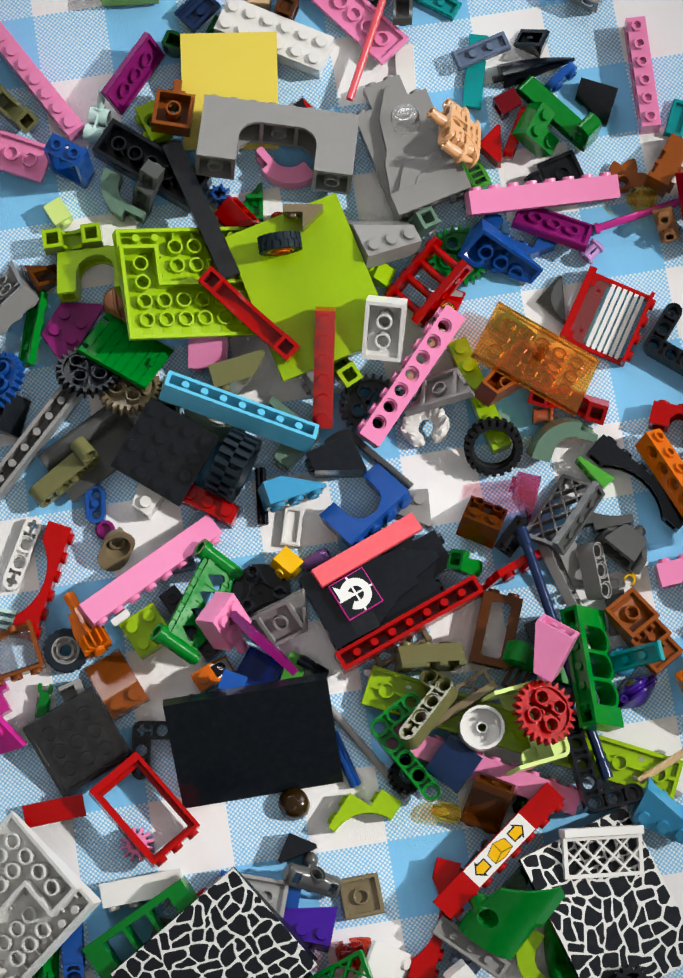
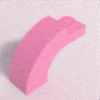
[255,146,313,189]

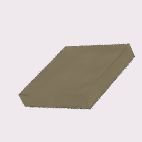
[339,872,385,921]

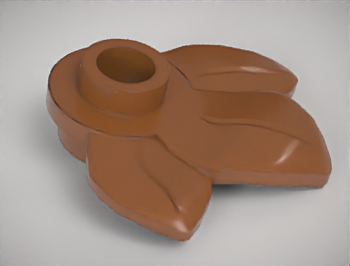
[609,159,647,193]

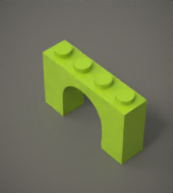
[57,245,122,303]

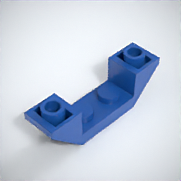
[484,214,557,259]

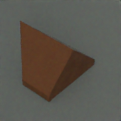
[20,264,57,293]

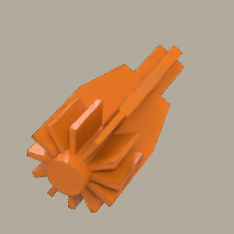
[63,592,112,658]

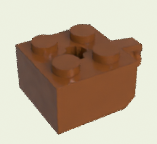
[151,79,196,137]

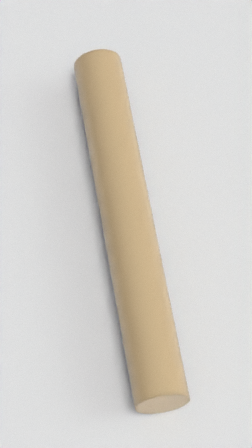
[636,748,683,785]

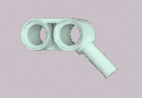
[82,88,111,143]

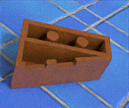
[643,133,683,198]

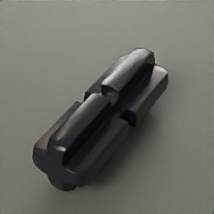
[297,655,329,676]

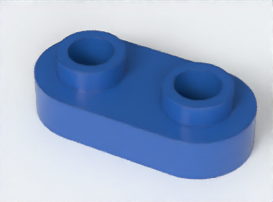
[544,62,577,93]
[85,484,106,524]

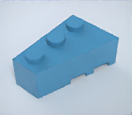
[630,777,683,845]

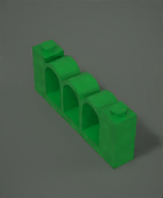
[560,604,624,732]
[82,876,198,978]

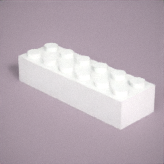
[214,0,335,79]

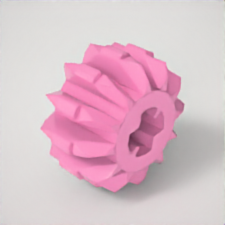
[120,827,155,862]

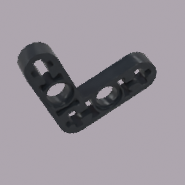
[132,721,170,780]

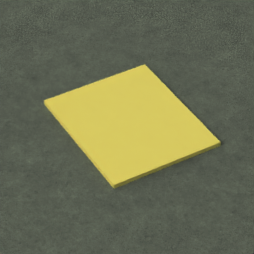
[180,32,279,151]

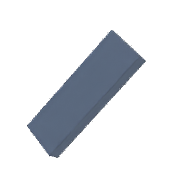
[451,31,511,71]

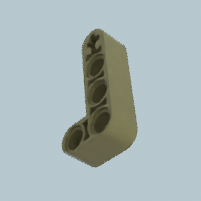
[29,436,101,508]
[399,668,458,750]

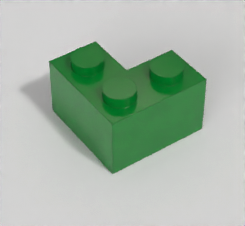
[512,101,560,158]

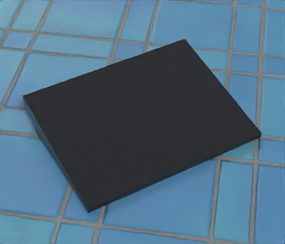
[163,672,344,808]

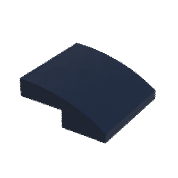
[425,734,483,794]

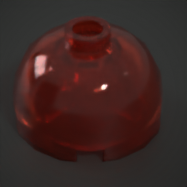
[334,937,372,974]

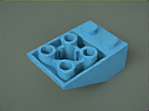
[257,476,327,513]

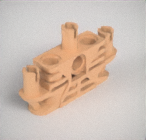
[426,98,481,168]

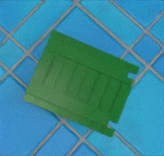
[76,313,174,390]

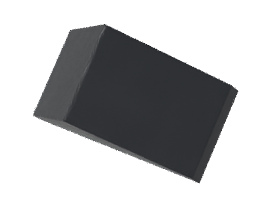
[513,29,550,58]
[278,833,318,864]

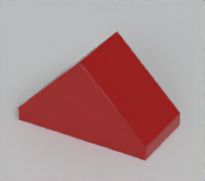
[480,125,502,168]

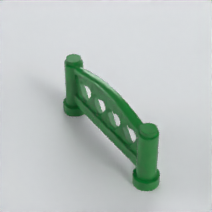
[150,539,243,665]

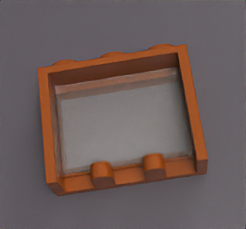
[0,619,47,687]

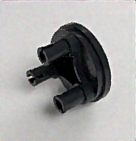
[231,564,291,615]

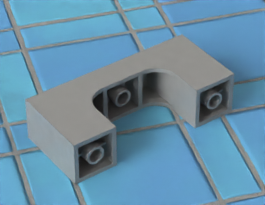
[195,94,360,195]

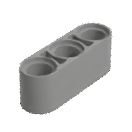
[577,542,612,601]

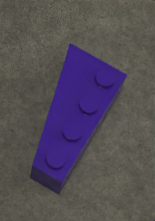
[283,907,338,953]

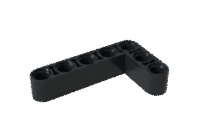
[643,303,683,376]
[567,714,643,814]

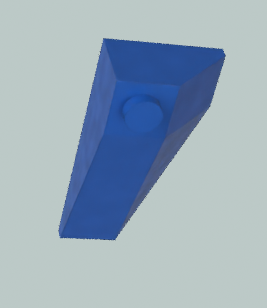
[458,218,543,284]

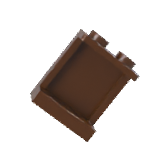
[460,771,516,834]

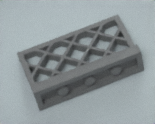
[527,474,605,556]

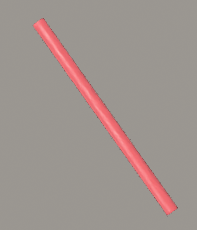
[346,0,387,101]

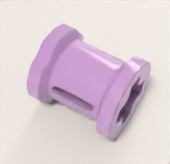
[579,238,604,264]

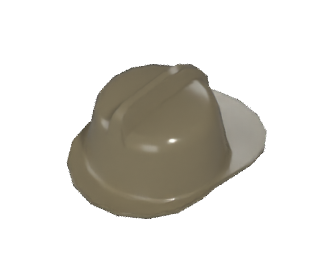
[97,527,135,571]

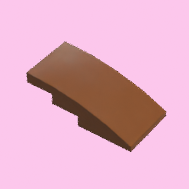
[604,587,683,676]

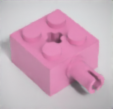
[195,592,252,654]

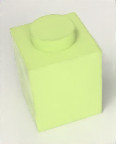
[43,197,74,230]

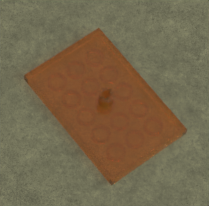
[471,301,600,416]

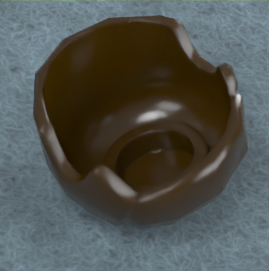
[278,787,310,821]

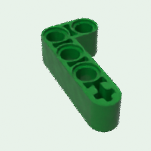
[501,640,570,687]

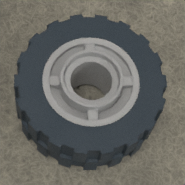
[43,628,88,673]

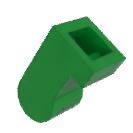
[446,548,483,577]

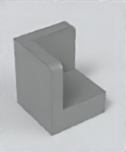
[57,678,86,702]

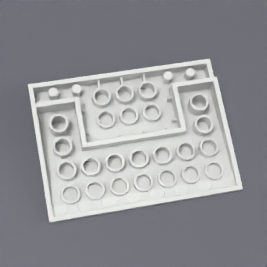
[0,811,102,978]

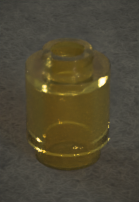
[431,801,462,824]

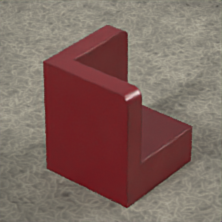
[492,88,522,120]

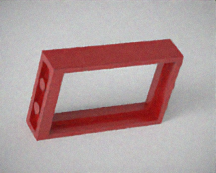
[89,751,200,868]

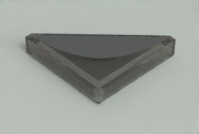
[536,275,566,325]

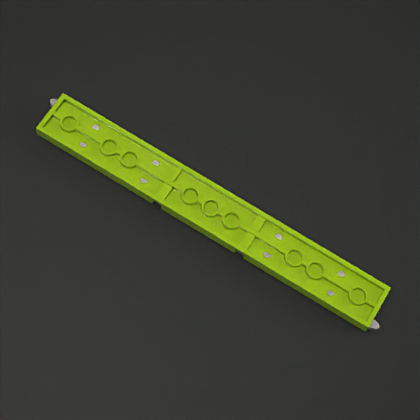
[361,665,683,799]

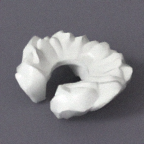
[400,407,450,447]

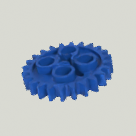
[0,351,26,408]

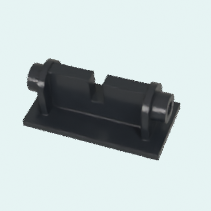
[494,515,529,558]

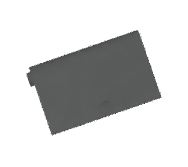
[38,405,133,503]

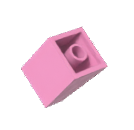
[188,337,230,372]
[533,614,580,682]

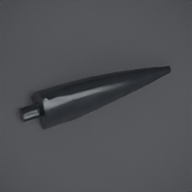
[492,57,575,88]

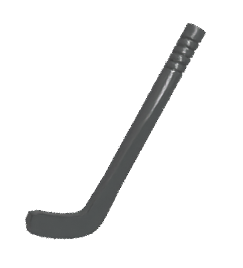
[324,429,414,489]

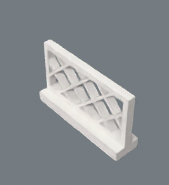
[559,824,644,880]

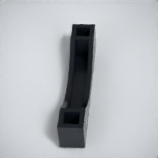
[586,434,683,533]

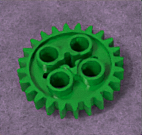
[428,225,487,288]

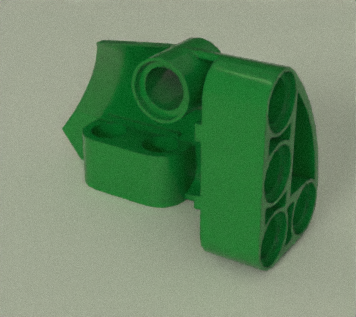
[458,886,565,960]

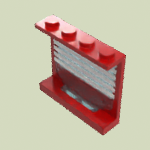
[558,265,656,367]

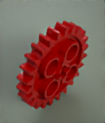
[512,680,576,746]

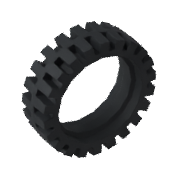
[464,416,523,477]

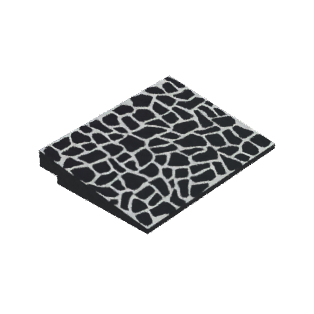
[518,806,683,978]
[111,866,318,978]

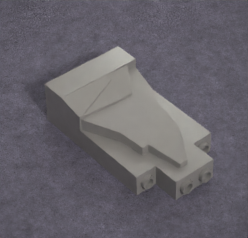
[356,74,471,221]

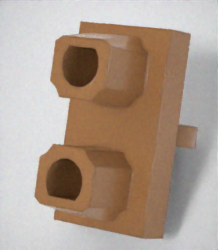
[652,204,680,243]

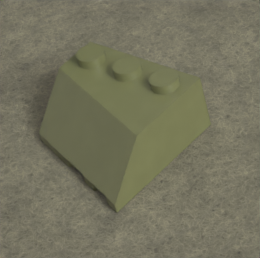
[208,348,266,395]
[394,642,467,672]

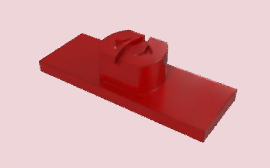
[22,794,87,828]

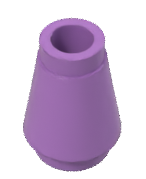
[302,548,331,571]

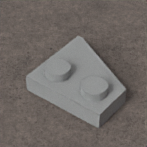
[397,489,432,527]

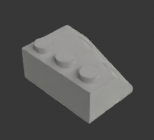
[348,221,422,269]
[0,260,39,335]

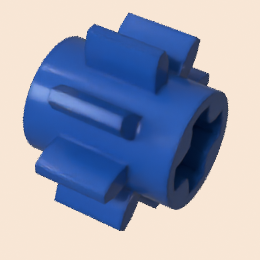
[208,183,231,209]

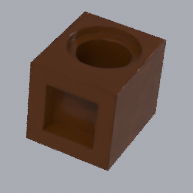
[274,0,299,21]

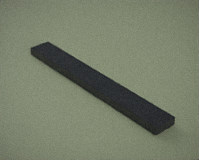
[161,140,240,280]

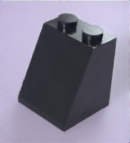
[304,433,367,478]

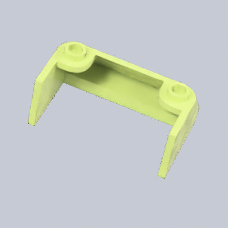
[481,679,570,777]

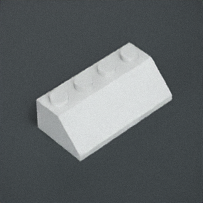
[361,940,413,978]

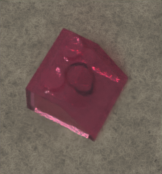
[509,471,541,522]

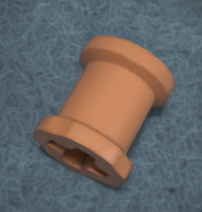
[532,407,553,424]

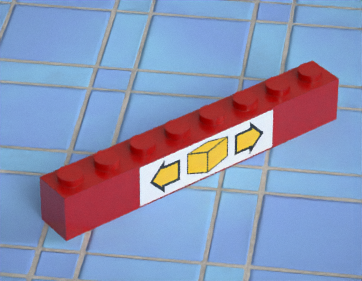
[432,782,565,919]

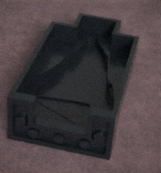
[298,530,450,652]

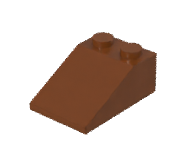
[85,649,150,721]

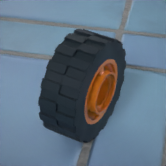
[257,231,303,256]

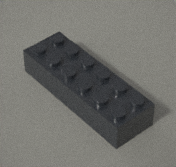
[92,118,212,214]

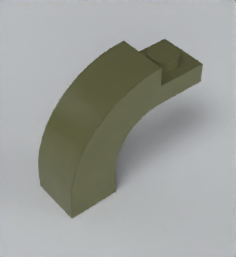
[0,84,39,134]

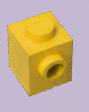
[270,546,304,582]

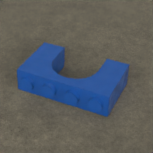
[319,462,413,548]

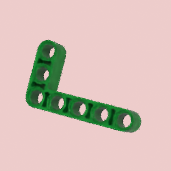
[516,75,602,152]
[370,692,441,802]

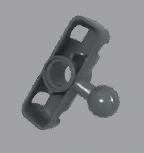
[282,852,342,898]

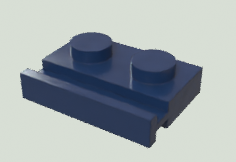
[174,0,221,33]

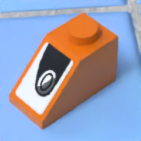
[190,656,236,693]

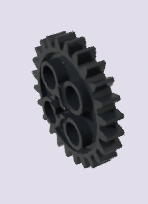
[56,346,120,399]
[339,373,401,432]

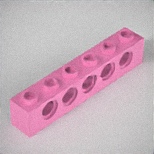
[623,16,661,135]

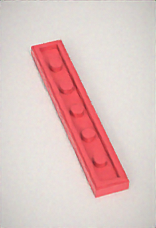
[311,512,423,589]

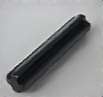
[255,467,269,526]

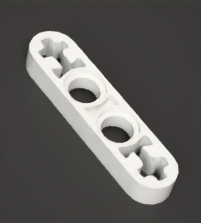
[3,517,43,591]

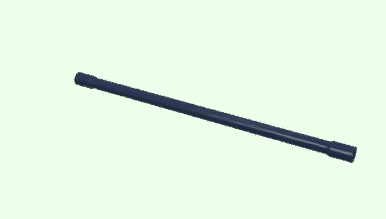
[515,525,613,780]

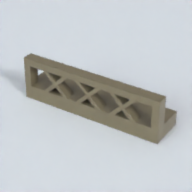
[422,668,498,730]

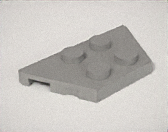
[403,367,475,417]
[248,588,309,646]

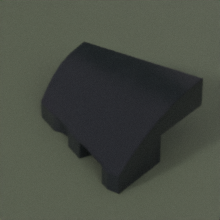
[575,77,618,127]

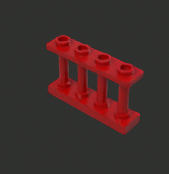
[384,236,473,328]

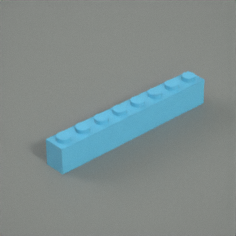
[158,370,319,453]

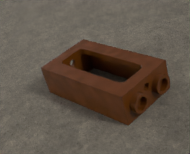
[468,588,523,671]

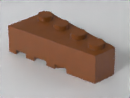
[474,339,550,407]

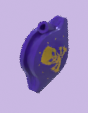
[617,675,658,709]

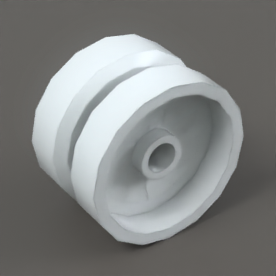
[459,705,505,752]

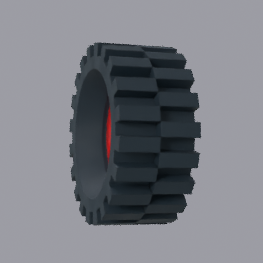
[203,427,262,503]

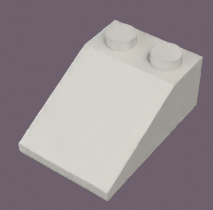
[361,295,408,362]

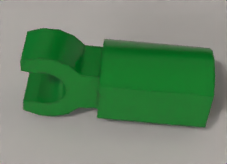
[34,683,54,718]

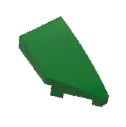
[244,183,263,222]

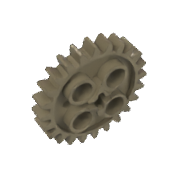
[99,376,162,417]

